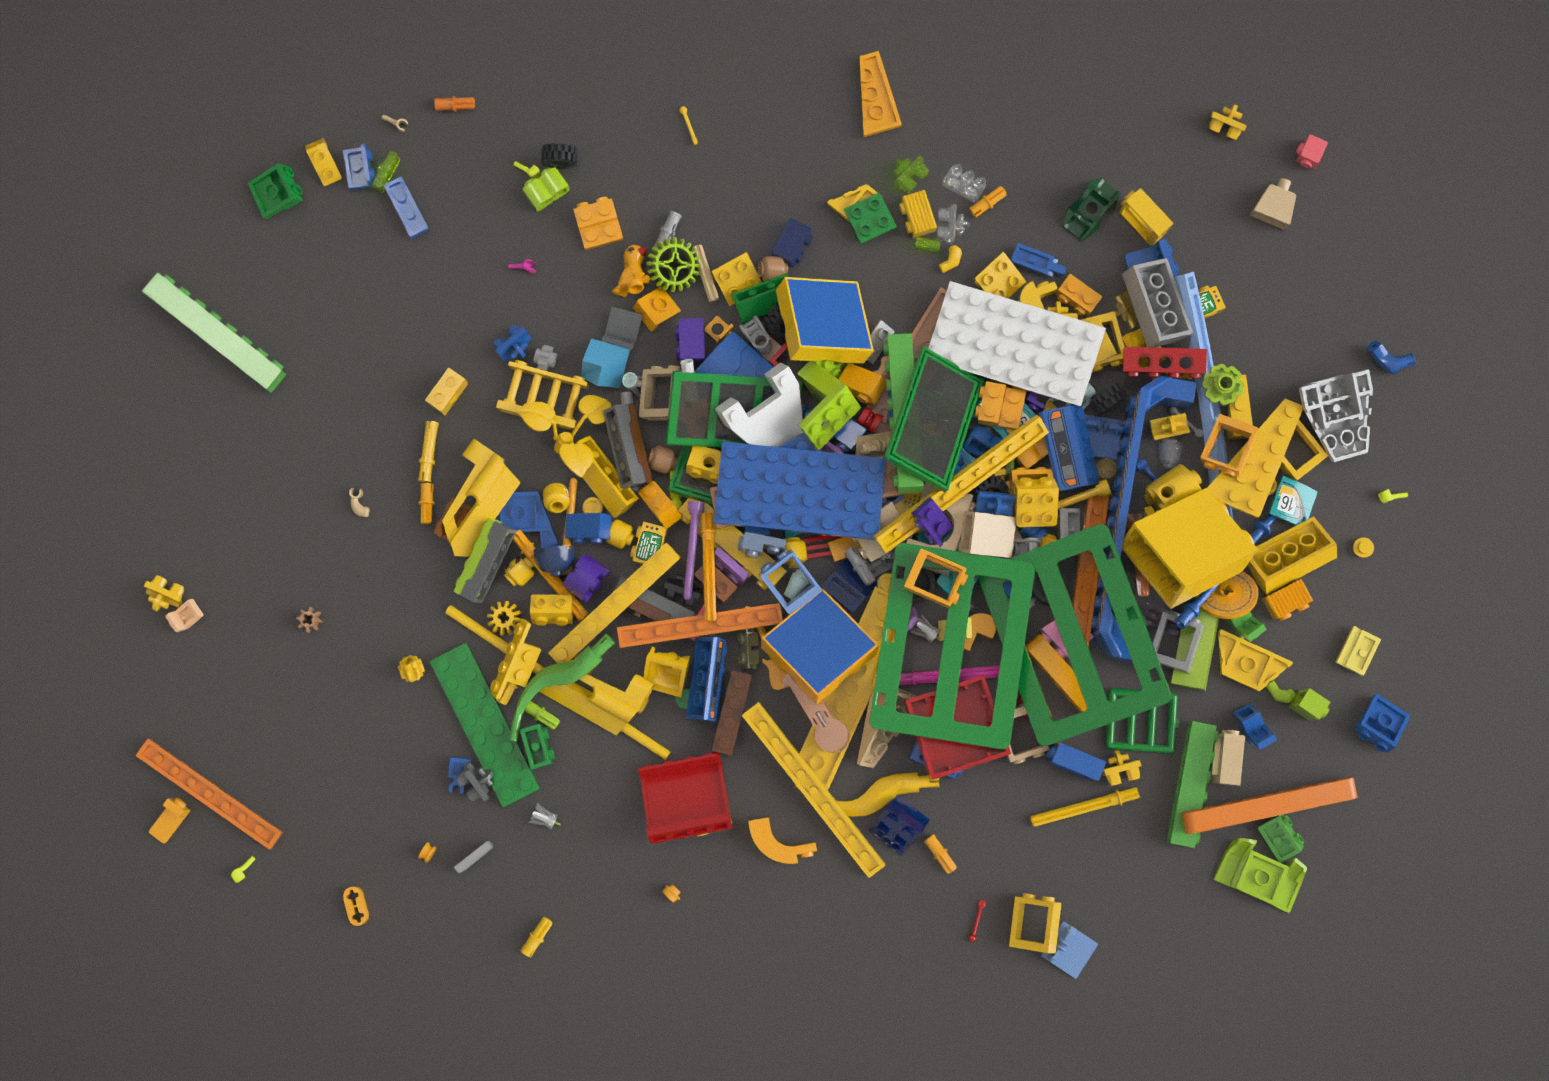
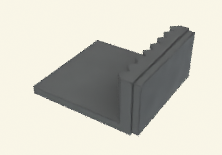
[602,306,643,350]

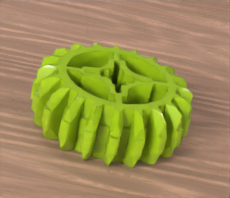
[646,237,701,292]

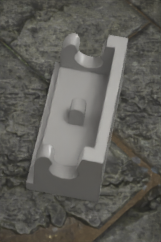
[1057,508,1080,540]

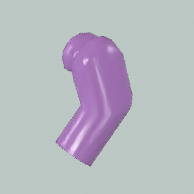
[907,606,919,631]

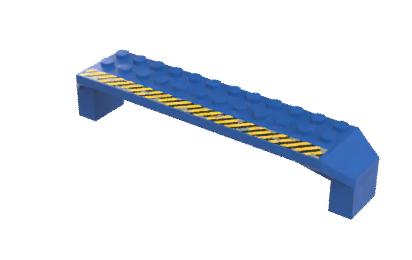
[1091,376,1197,664]

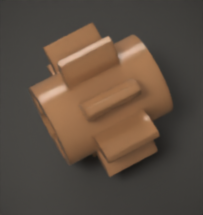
[296,607,323,633]

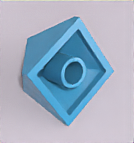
[581,338,630,388]

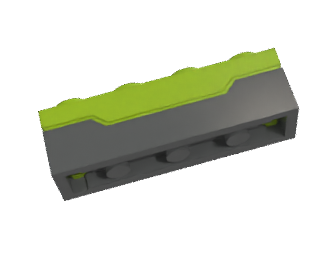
[454,518,517,603]

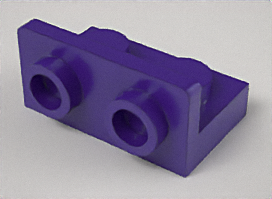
[911,497,954,547]

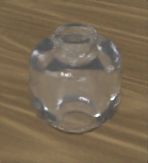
[1157,438,1183,468]

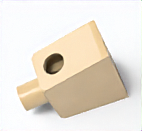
[1250,178,1296,230]

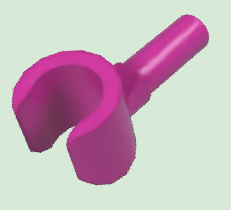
[508,259,537,274]

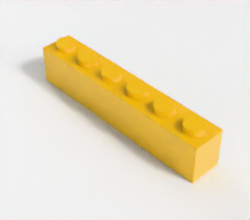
[678,498,787,591]

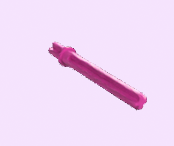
[899,665,1000,686]

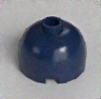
[533,545,575,576]

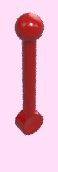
[968,900,986,942]

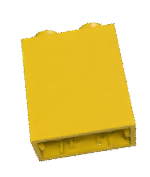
[1122,488,1258,609]

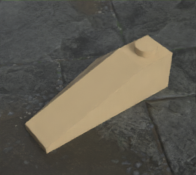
[857,688,917,768]

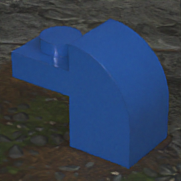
[1233,703,1277,750]

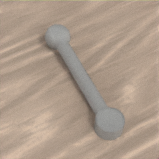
[1170,407,1203,438]

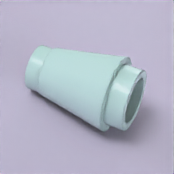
[784,569,810,599]

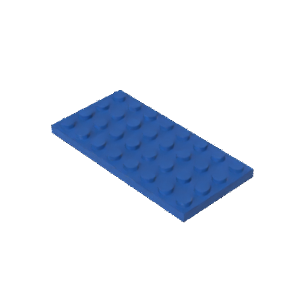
[714,441,886,540]

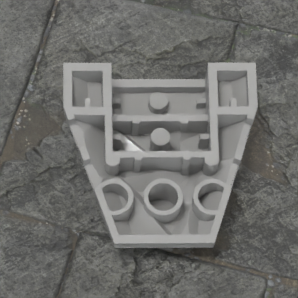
[1299,369,1373,462]

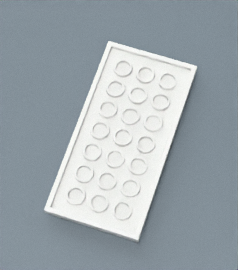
[928,281,1106,407]

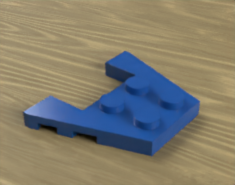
[495,491,559,549]

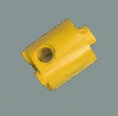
[1144,464,1202,512]

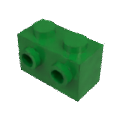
[520,724,555,770]

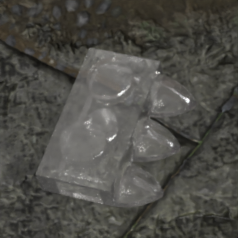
[941,164,986,203]

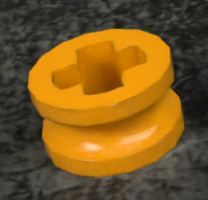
[418,842,437,863]

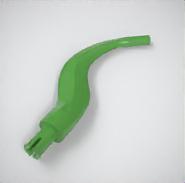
[509,634,615,742]

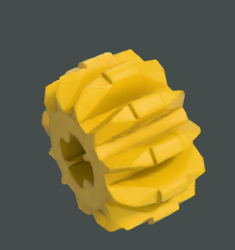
[487,601,522,636]

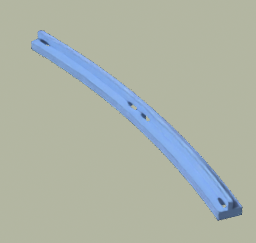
[1175,272,1233,519]

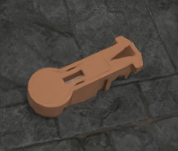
[782,674,850,753]

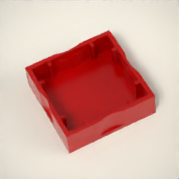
[904,675,1011,781]

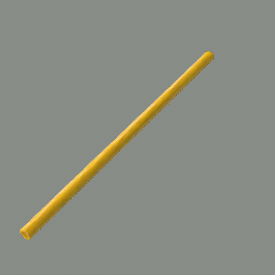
[445,605,670,760]

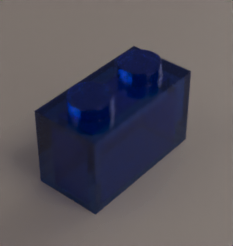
[772,217,813,268]

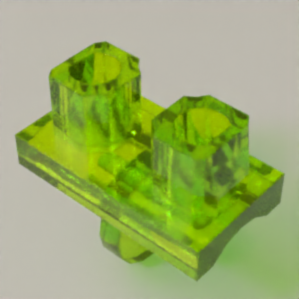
[894,156,929,193]

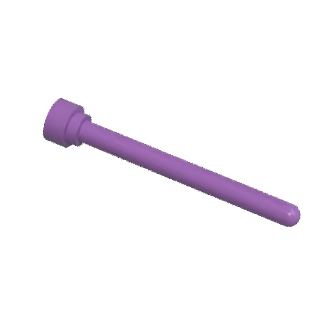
[684,501,705,600]

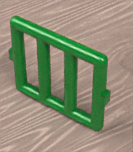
[1106,688,1179,754]

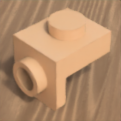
[165,599,204,632]

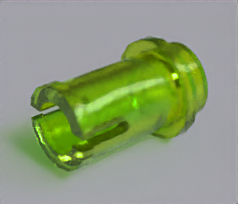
[915,237,941,254]

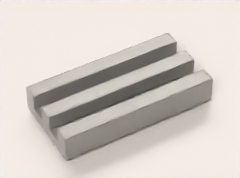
[454,841,494,873]

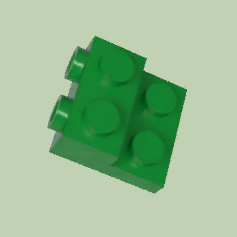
[247,163,303,219]

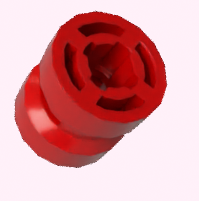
[857,406,884,434]

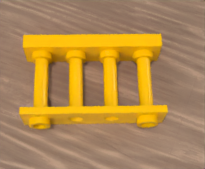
[496,360,589,431]

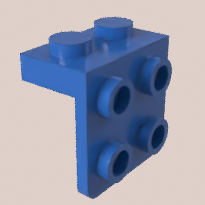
[1124,238,1179,279]

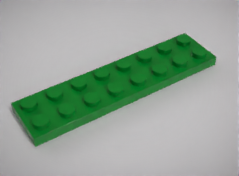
[429,643,541,808]

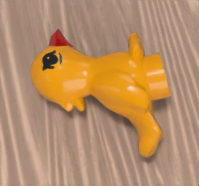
[612,244,651,297]

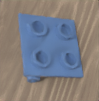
[1041,921,1098,979]

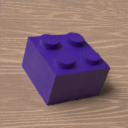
[675,318,705,367]

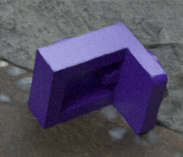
[1025,390,1046,413]

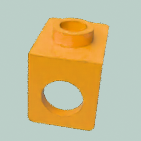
[704,316,734,344]

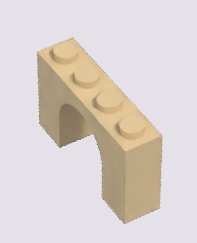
[907,482,976,576]

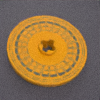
[1196,572,1258,619]

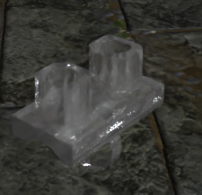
[937,204,970,245]

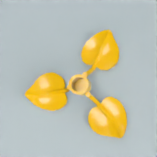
[517,395,612,478]

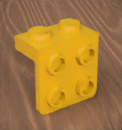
[1014,477,1059,527]

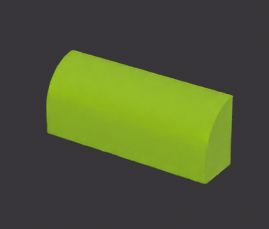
[1171,603,1219,691]

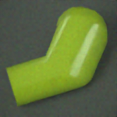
[1266,680,1296,703]

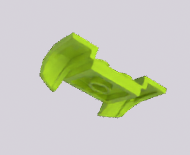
[1213,838,1307,913]

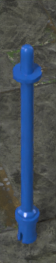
[1174,515,1276,629]

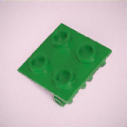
[844,192,897,244]

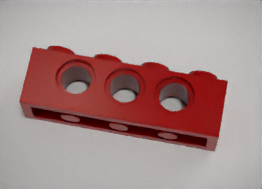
[1122,347,1207,378]

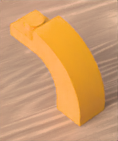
[748,817,817,864]

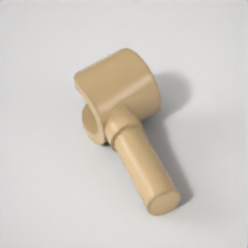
[382,115,408,133]

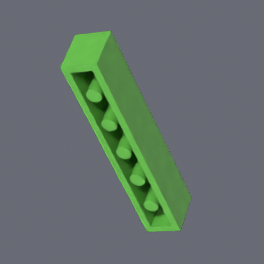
[1166,721,1218,848]

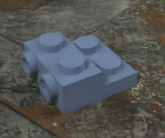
[738,532,786,559]

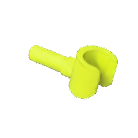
[513,161,541,180]
[1378,489,1408,503]
[231,856,255,883]

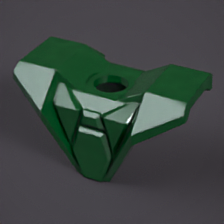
[1063,178,1120,241]

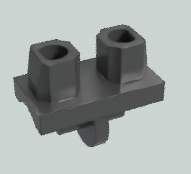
[456,761,493,802]

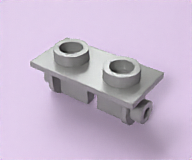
[867,320,895,364]

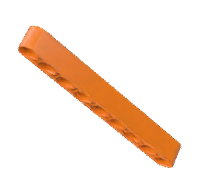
[1181,777,1358,834]

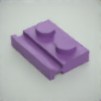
[714,547,750,587]

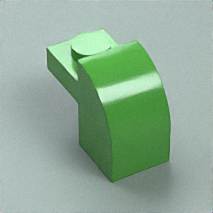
[1225,612,1267,642]

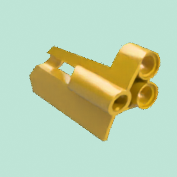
[442,438,520,557]
[539,674,655,736]

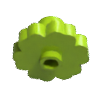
[1201,364,1244,406]

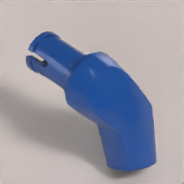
[1368,341,1416,374]

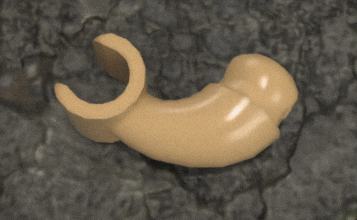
[349,488,370,517]

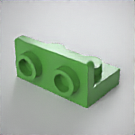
[1257,814,1304,863]

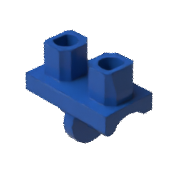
[493,325,532,363]
[975,491,1015,515]

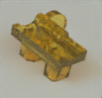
[1114,289,1139,329]

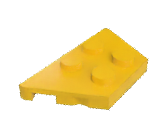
[1218,629,1293,691]

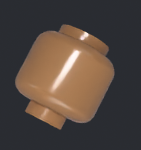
[757,256,788,281]
[647,445,678,474]

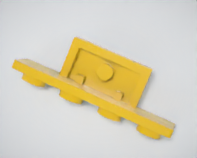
[490,619,541,699]

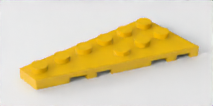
[1207,399,1303,518]

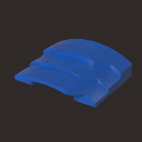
[691,331,774,432]

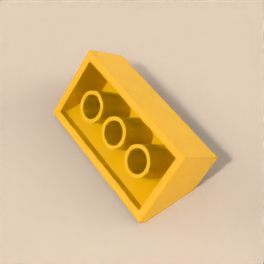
[1248,516,1337,595]

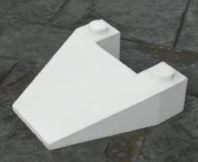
[715,363,803,447]

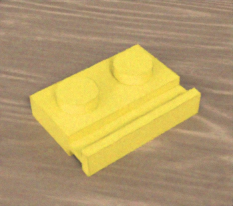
[1335,626,1381,676]

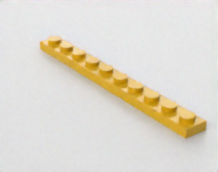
[874,415,1049,553]
[742,702,885,878]

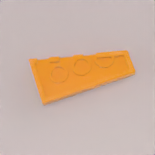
[859,51,902,138]

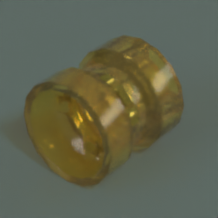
[1096,458,1117,481]

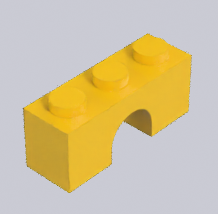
[1221,375,1253,440]

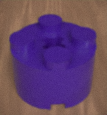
[563,554,610,603]

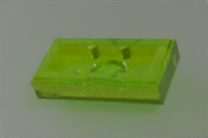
[372,150,400,194]

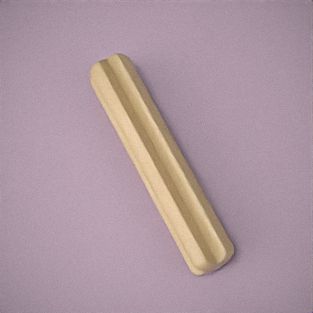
[692,245,719,302]

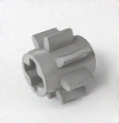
[533,345,557,371]

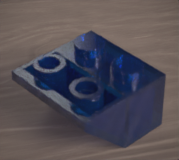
[821,558,878,615]
[868,794,930,856]

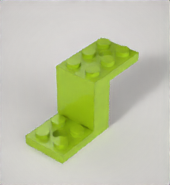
[797,360,861,451]

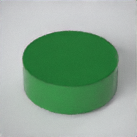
[675,689,689,709]

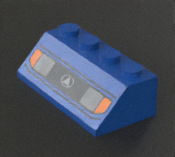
[1039,405,1099,491]
[686,637,727,722]

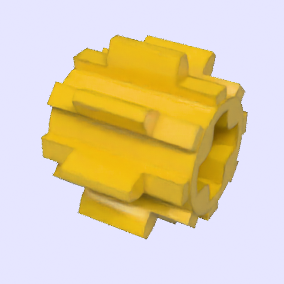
[398,655,425,682]

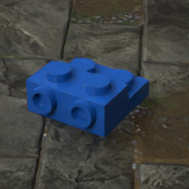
[1353,693,1410,752]

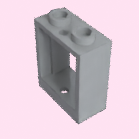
[1153,611,1205,673]

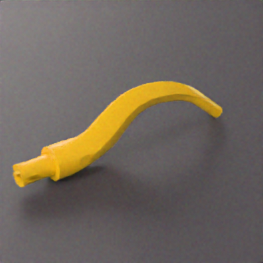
[795,772,939,817]

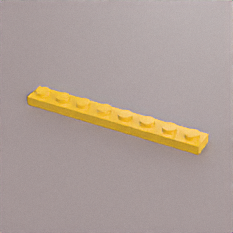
[548,543,681,663]

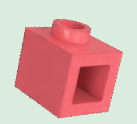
[1296,134,1328,169]

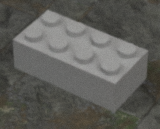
[1122,258,1193,347]

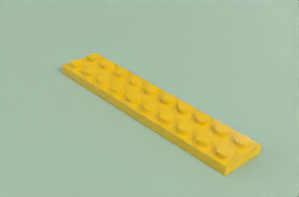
[799,586,912,790]

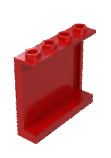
[638,752,732,844]

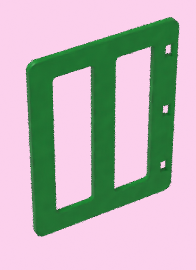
[978,524,1171,746]
[869,543,1035,749]

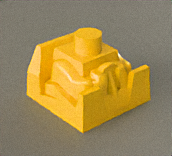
[643,647,691,698]

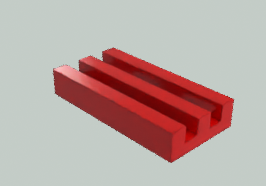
[801,535,842,559]

